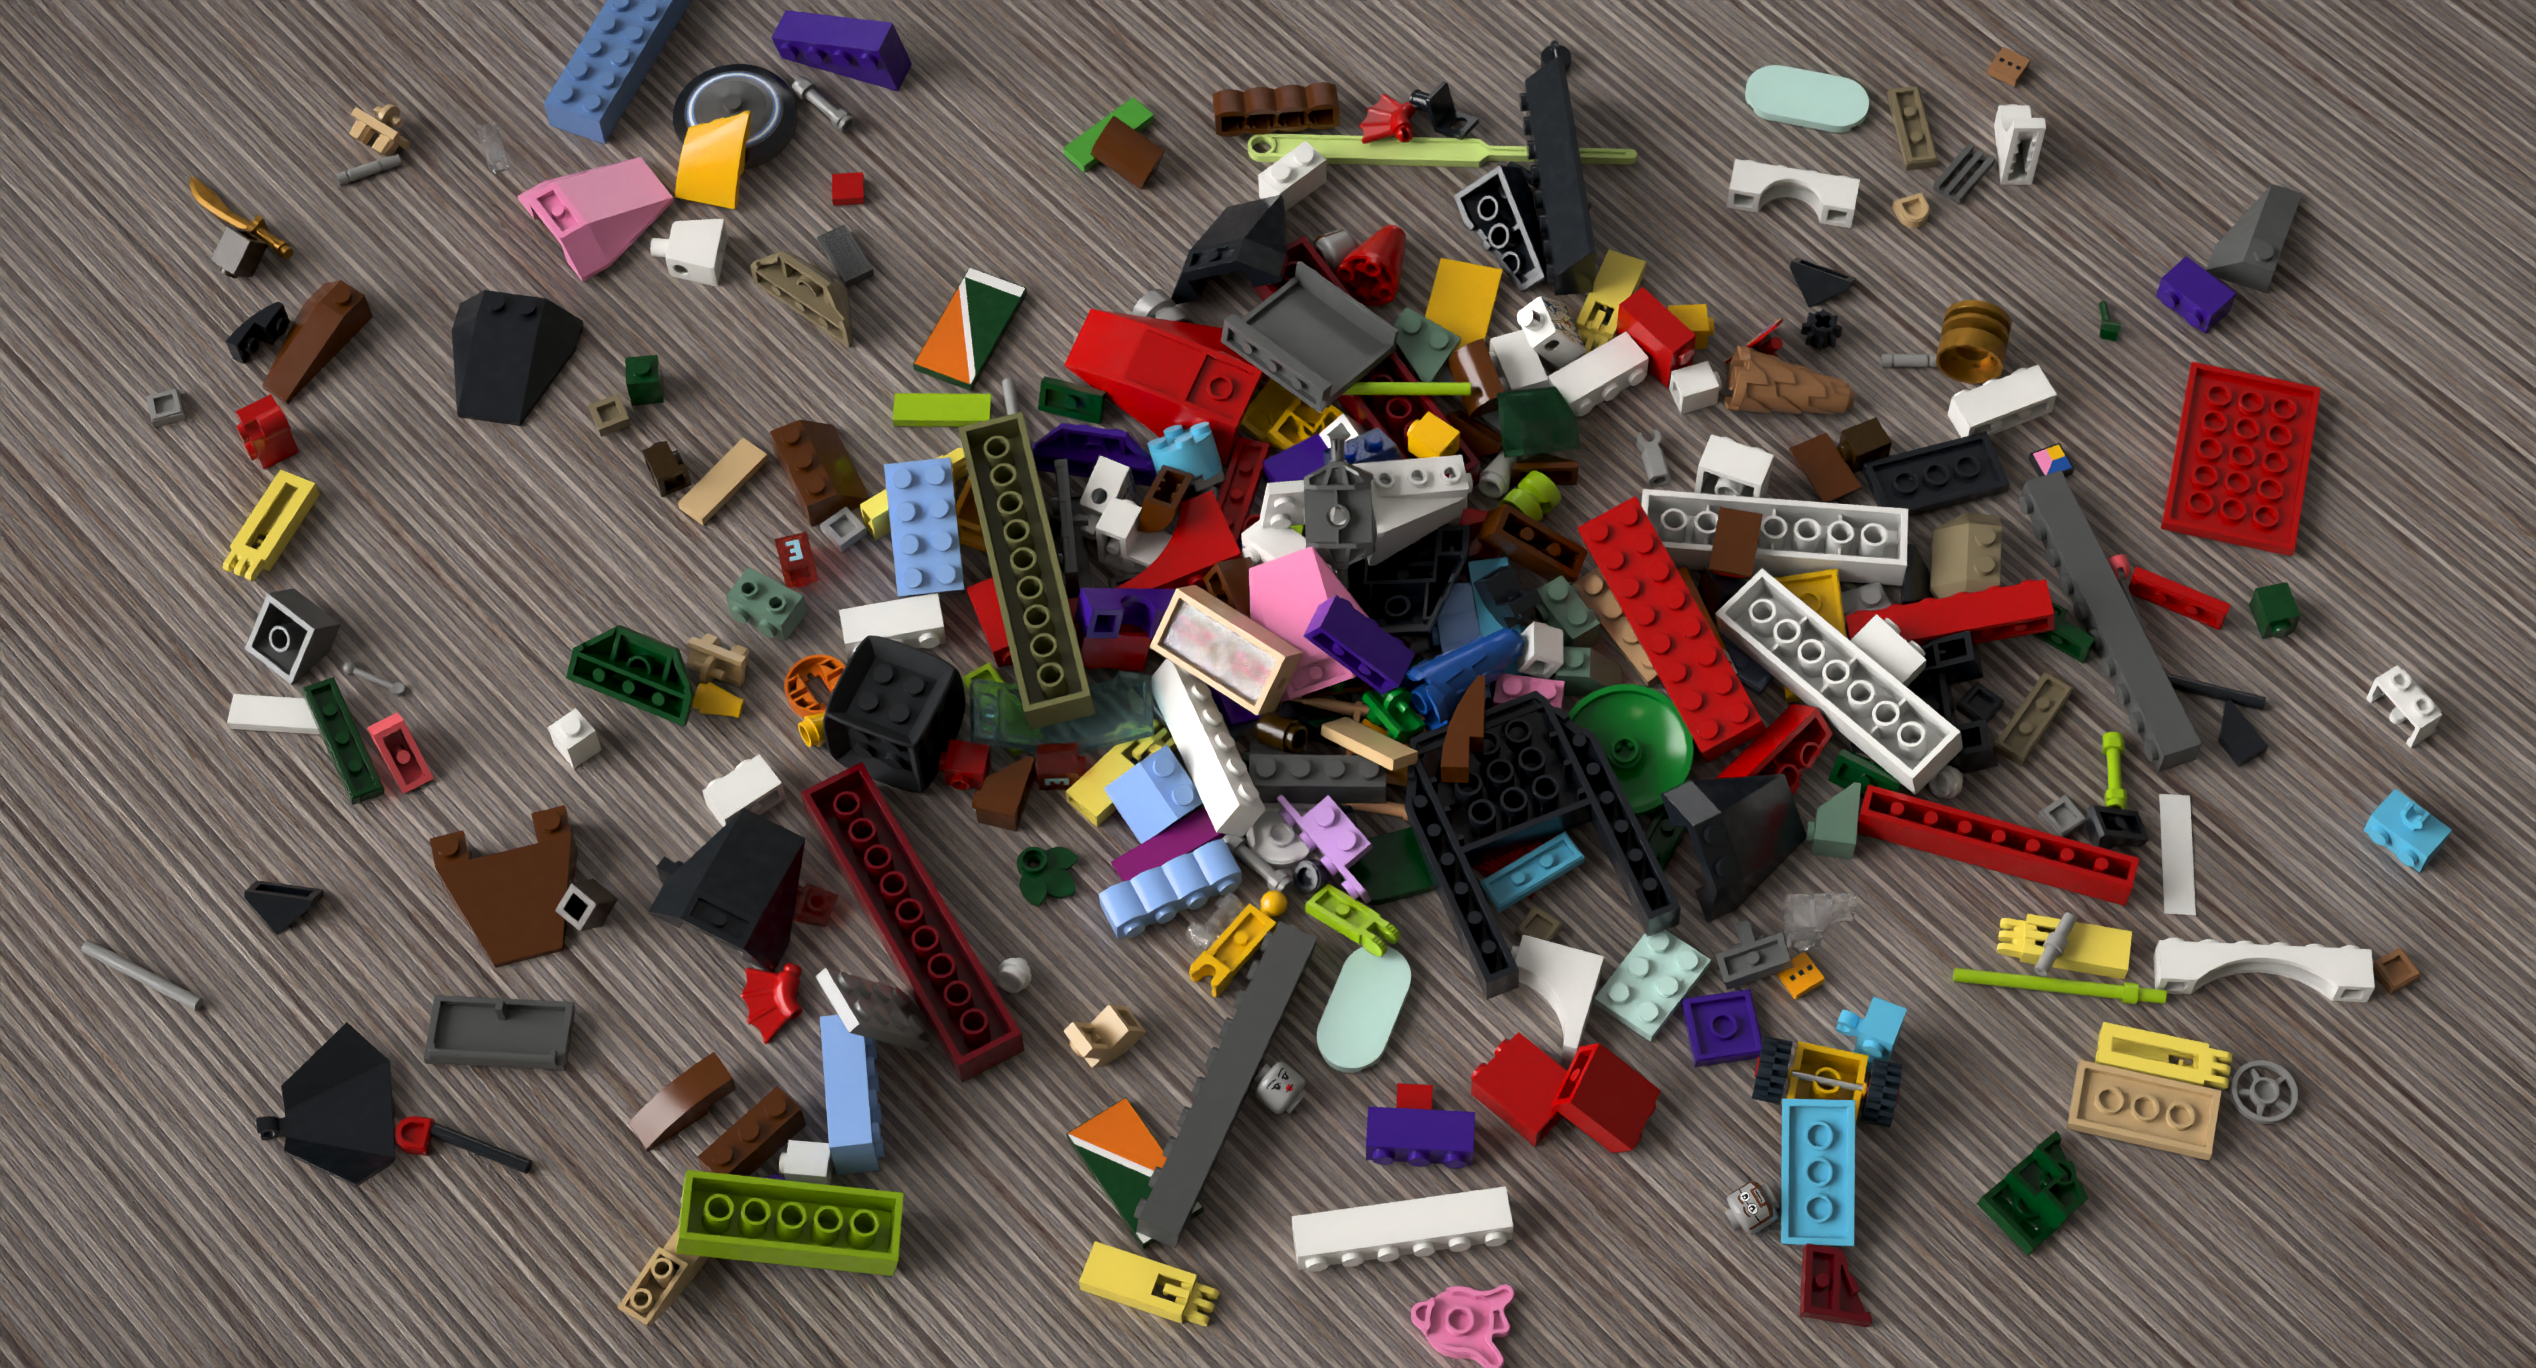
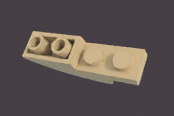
[617,1226,709,1327]

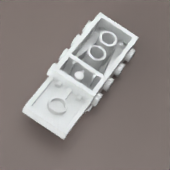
[1260,455,1473,566]

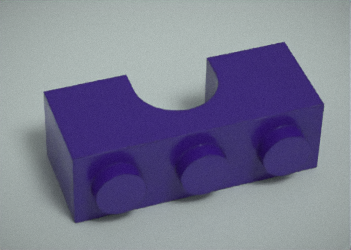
[1075,588,1176,639]

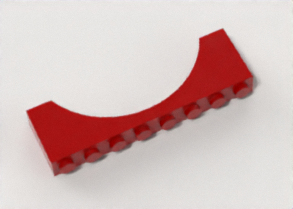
[966,490,1242,667]

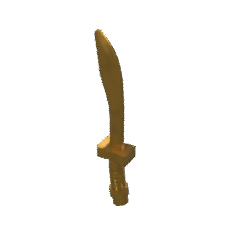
[190,176,294,260]

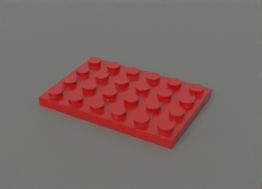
[2160,362,2321,556]

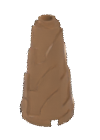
[1724,346,1855,415]

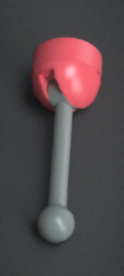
[2107,554,2147,630]

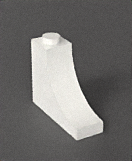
[1994,104,2046,185]
[1511,935,1604,1062]

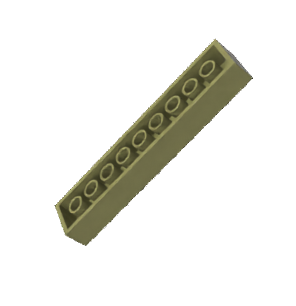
[958,412,1096,730]

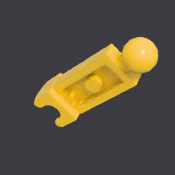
[1189,890,1288,997]

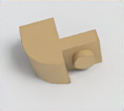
[1064,1004,1146,1068]

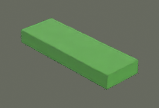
[1063,97,1154,173]

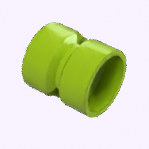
[1499,471,1561,522]

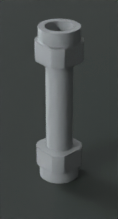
[792,76,855,133]
[1223,834,1294,895]

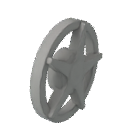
[2230,1060,2298,1124]

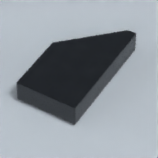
[2218,699,2268,767]

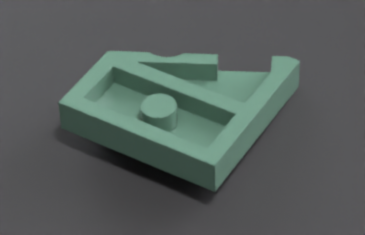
[1393,307,1461,382]

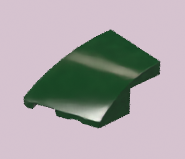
[1976,1131,2088,1256]

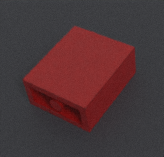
[1616,287,1696,389]
[1471,1032,1567,1147]
[1551,1043,1661,1153]

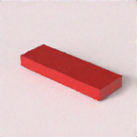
[2128,566,2231,630]

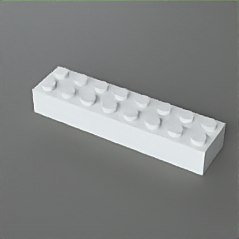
[1641,489,1908,586]
[1715,569,1963,795]

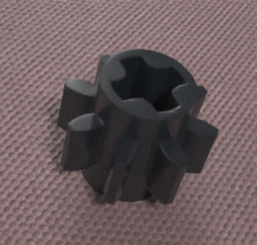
[1801,309,1842,351]

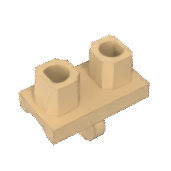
[349,103,411,157]
[687,633,749,687]

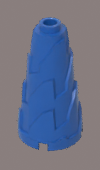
[1398,628,1524,731]

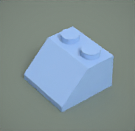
[1104,745,1203,844]

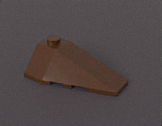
[262,280,373,404]

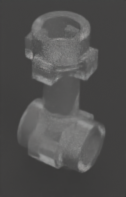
[1186,892,1244,952]

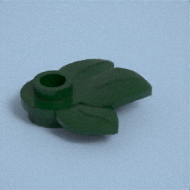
[1017,847,1078,907]

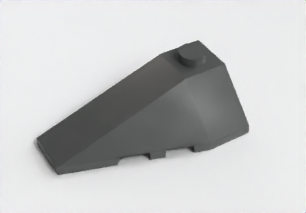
[2206,184,2302,293]

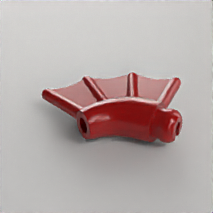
[1359,94,1416,144]
[741,963,803,1044]

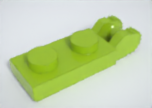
[1305,883,1401,957]

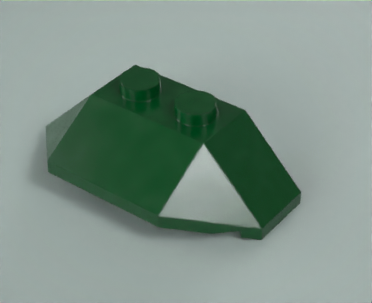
[566,625,695,727]

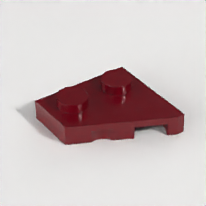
[1800,1243,1872,1327]

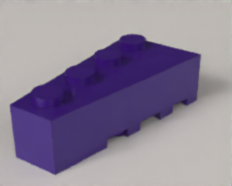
[771,10,912,91]

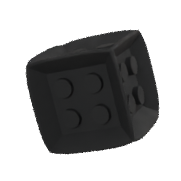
[823,635,966,793]

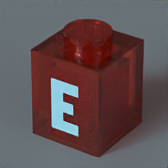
[775,532,818,588]
[1037,743,1086,790]

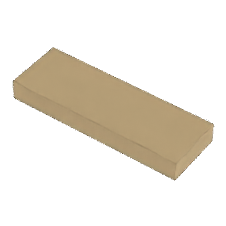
[678,438,768,526]
[1321,717,1418,771]

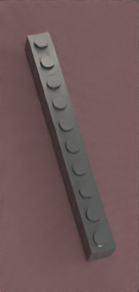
[2019,470,2202,772]
[1134,921,1318,1249]

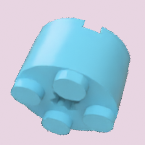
[1147,422,1222,485]

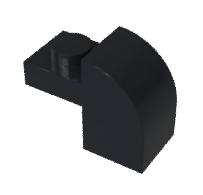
[1473,566,1543,629]

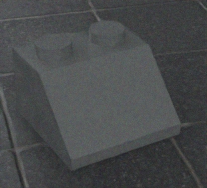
[245,588,341,685]

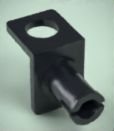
[1409,82,1479,140]

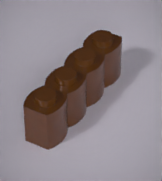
[1213,82,1340,137]

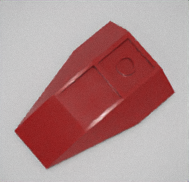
[1064,309,1269,468]

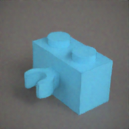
[2363,788,2452,872]
[1835,996,1907,1072]

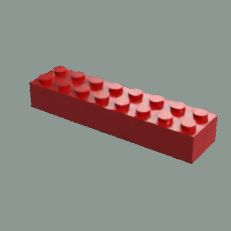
[1577,496,1766,763]

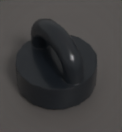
[1541,40,1571,72]
[1293,859,1329,894]

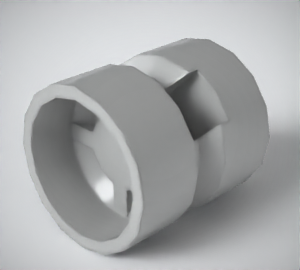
[1132,289,1192,323]

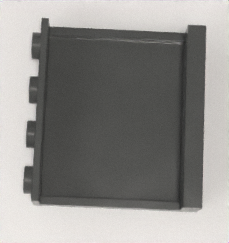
[1221,261,1399,413]

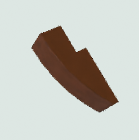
[1441,675,1485,783]
[628,1052,736,1152]

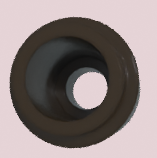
[1256,712,1308,753]

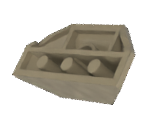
[750,251,853,348]
[1930,512,2002,599]

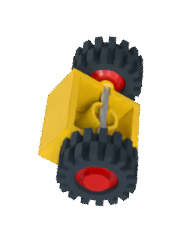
[1752,1036,1902,1128]

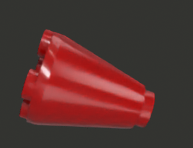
[1336,225,1406,306]

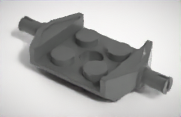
[1304,438,1376,589]

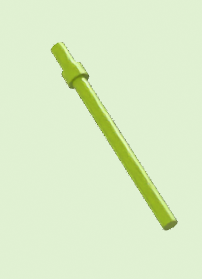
[1953,968,2167,1004]

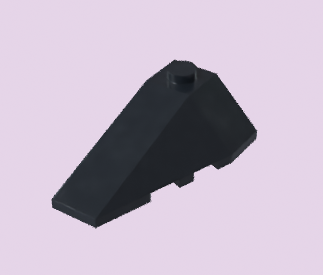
[1454,165,1547,292]

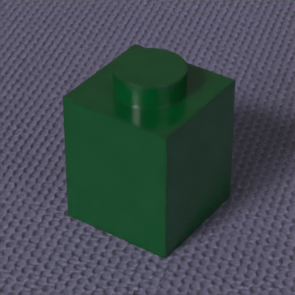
[625,355,664,406]
[2249,582,2301,639]

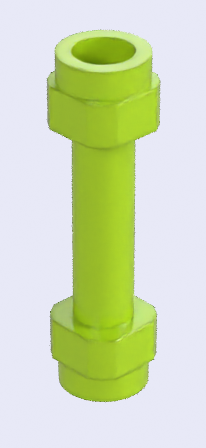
[2102,732,2127,809]

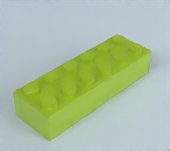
[676,1170,904,1276]

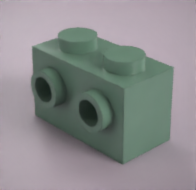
[726,567,807,642]
[1533,575,1601,648]

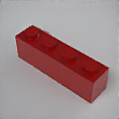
[1715,704,1833,795]

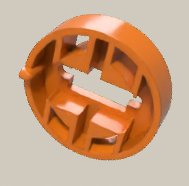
[784,654,846,718]

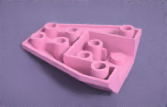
[518,157,674,282]
[1249,546,1369,702]

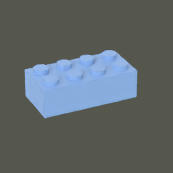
[884,457,965,599]
[820,1015,885,1175]

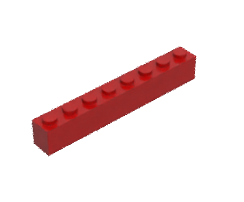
[1857,785,2140,906]

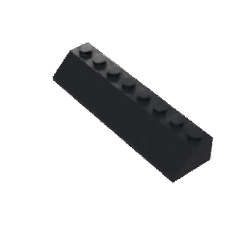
[1519,56,1596,296]

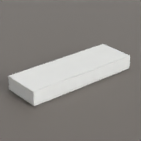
[227,694,320,734]

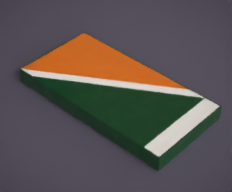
[913,267,1027,391]
[1066,1097,1204,1249]

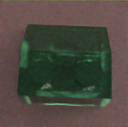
[1497,386,1580,458]

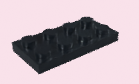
[1862,431,2010,517]

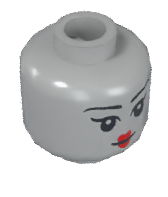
[1253,1062,1307,1114]

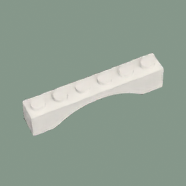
[2153,938,2375,1002]

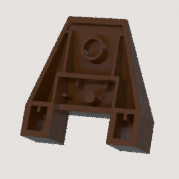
[430,805,578,968]

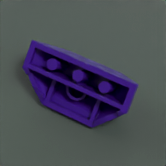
[1031,423,1157,486]

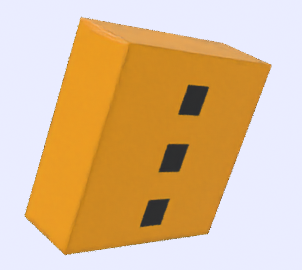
[1775,952,1825,1000]

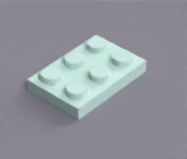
[1593,930,1711,1042]

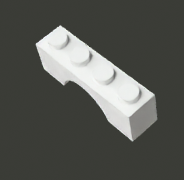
[1727,159,1860,228]

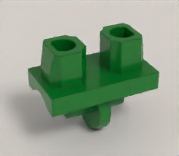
[1362,687,1426,744]

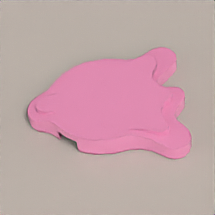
[1411,1284,1515,1368]

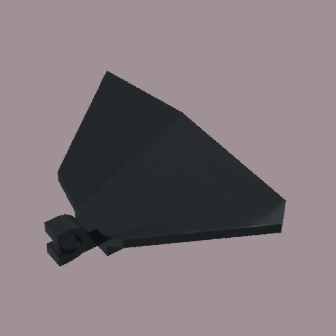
[256,1022,396,1187]

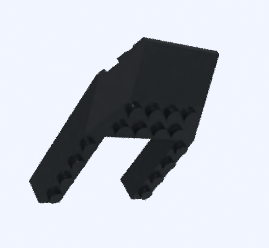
[1405,691,1681,1000]

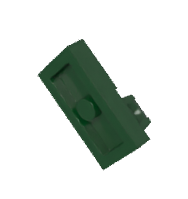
[1038,376,1106,424]
[2032,601,2095,664]
[1828,749,1902,798]

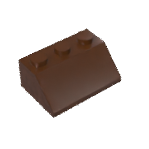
[770,419,870,527]

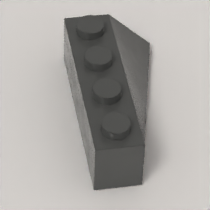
[1249,738,1386,804]

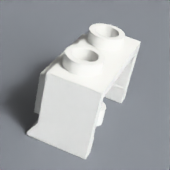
[2366,665,2442,748]

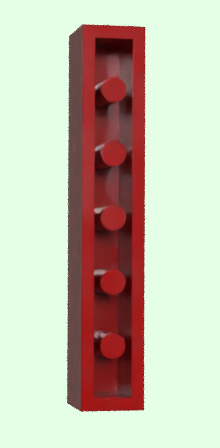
[1846,579,2055,647]

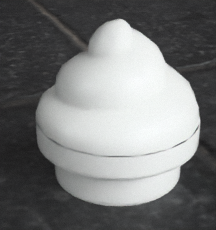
[1928,765,1963,799]
[997,958,1032,993]

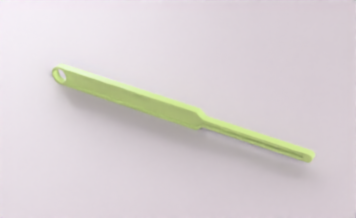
[1248,134,1637,167]

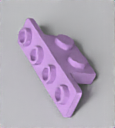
[1276,794,1373,904]

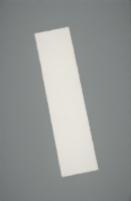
[2159,794,2196,915]

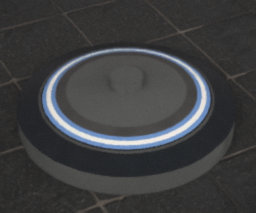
[673,64,798,170]

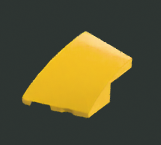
[675,110,752,209]
[1239,378,1343,451]

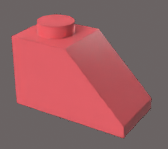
[367,712,434,794]

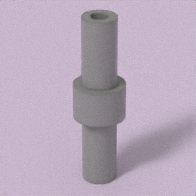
[2034,912,2077,976]

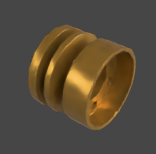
[1935,300,2012,384]

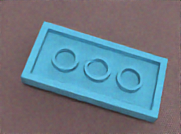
[1781,1099,1855,1246]

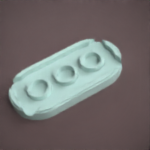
[1745,65,1869,133]
[1317,946,1411,1073]

